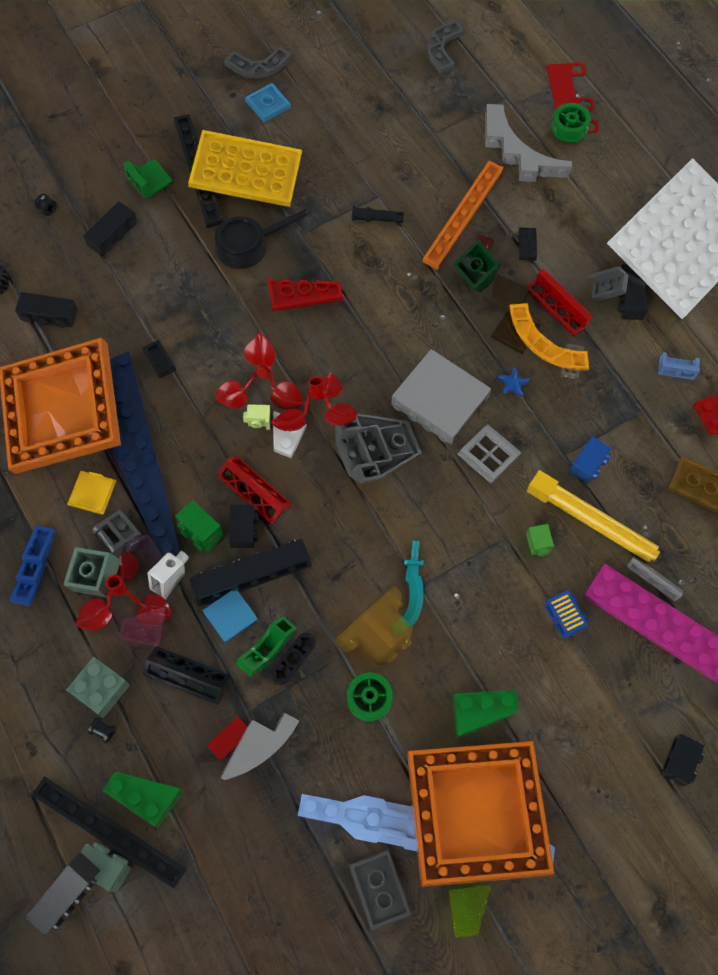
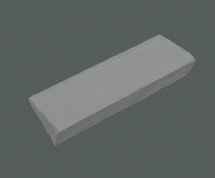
[627,556,683,602]

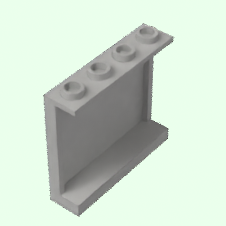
[391,349,491,445]

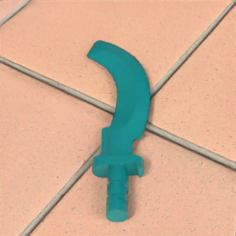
[392,541,424,637]

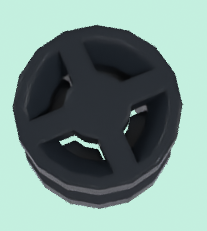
[34,194,57,216]

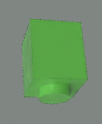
[526,524,554,556]

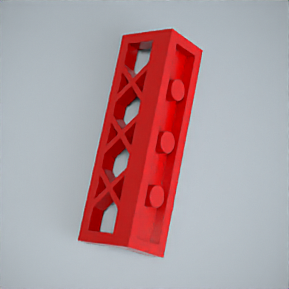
[526,269,593,337]
[217,456,292,524]

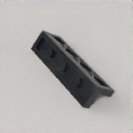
[143,646,231,705]

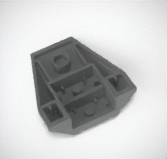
[335,414,422,484]

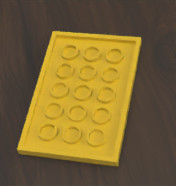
[188,130,302,207]

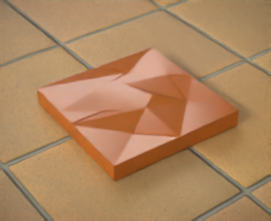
[0,338,121,474]
[407,741,554,887]

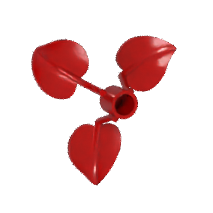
[216,333,304,409]
[271,372,357,431]
[75,549,171,630]

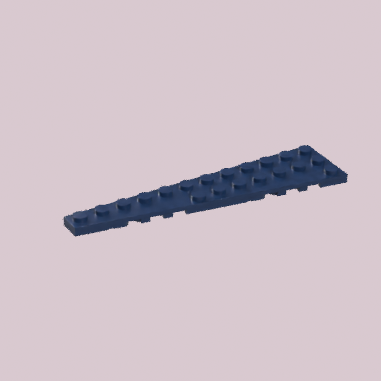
[110,351,180,559]

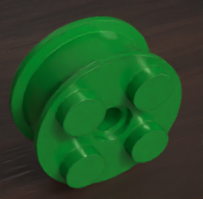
[552,103,591,144]
[347,672,393,722]

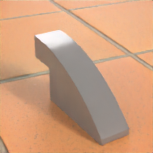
[220,713,299,780]

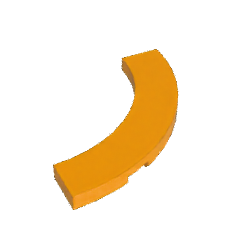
[509,303,589,371]

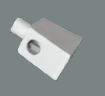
[148,551,189,600]

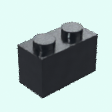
[229,505,259,548]
[660,734,705,786]

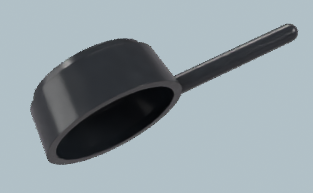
[215,209,308,269]

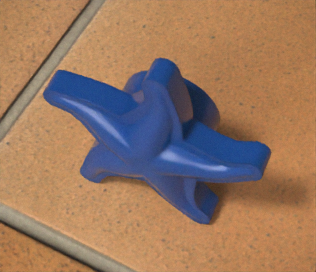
[498,367,530,397]

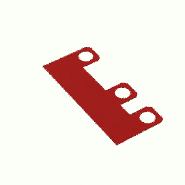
[547,62,599,134]

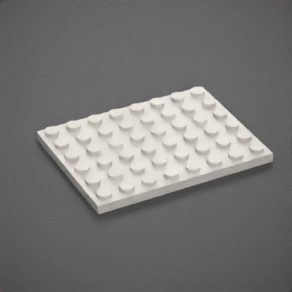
[607,158,718,319]

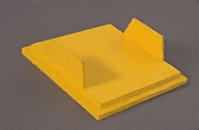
[67,471,117,515]

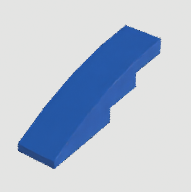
[10,526,55,606]

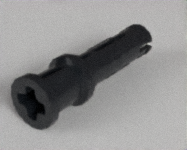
[352,205,404,223]

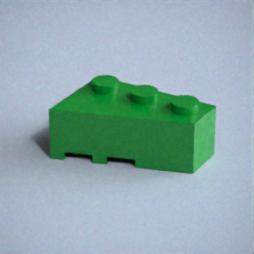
[452,690,519,740]
[102,772,184,829]

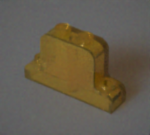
[335,586,413,665]

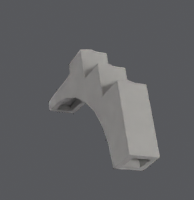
[485,104,572,182]

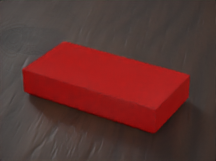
[207,717,247,762]

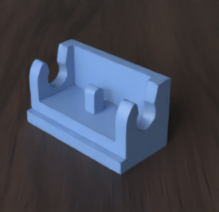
[658,352,700,380]

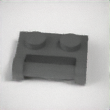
[92,509,142,557]

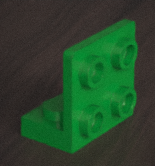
[123,159,173,199]

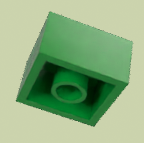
[175,500,225,554]

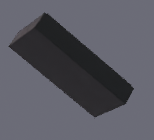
[518,227,537,261]
[143,340,176,378]

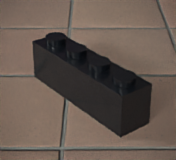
[25,852,101,935]

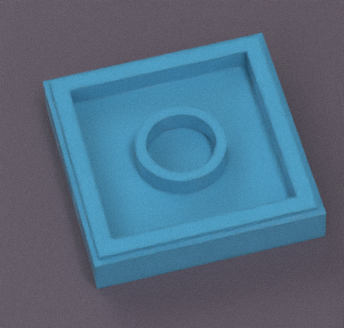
[245,83,291,122]
[202,590,258,644]

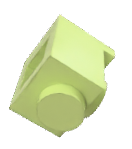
[243,405,271,430]

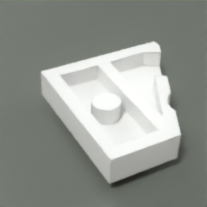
[273,411,307,458]

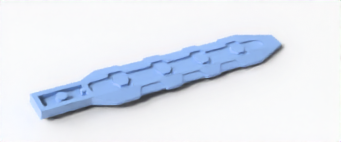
[298,794,555,861]

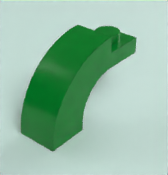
[235,615,297,677]

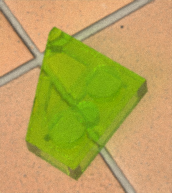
[448,885,491,938]

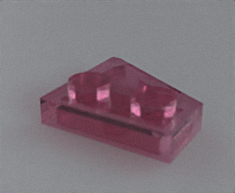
[119,607,167,647]

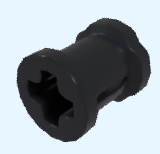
[88,717,116,744]

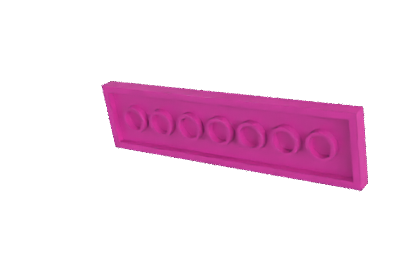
[583,564,718,684]

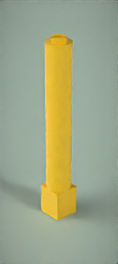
[526,470,660,563]

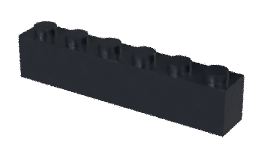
[189,539,311,606]

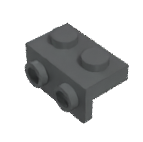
[588,266,629,302]

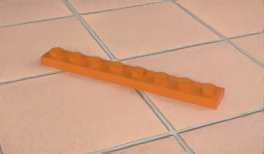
[423,161,504,270]

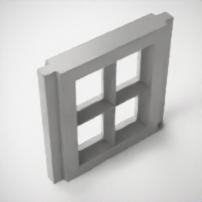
[457,424,521,483]

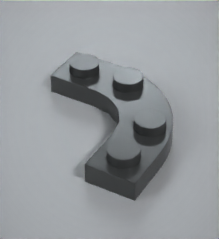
[427,19,465,74]
[224,46,292,78]

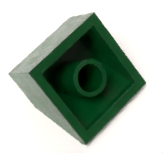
[452,239,501,293]

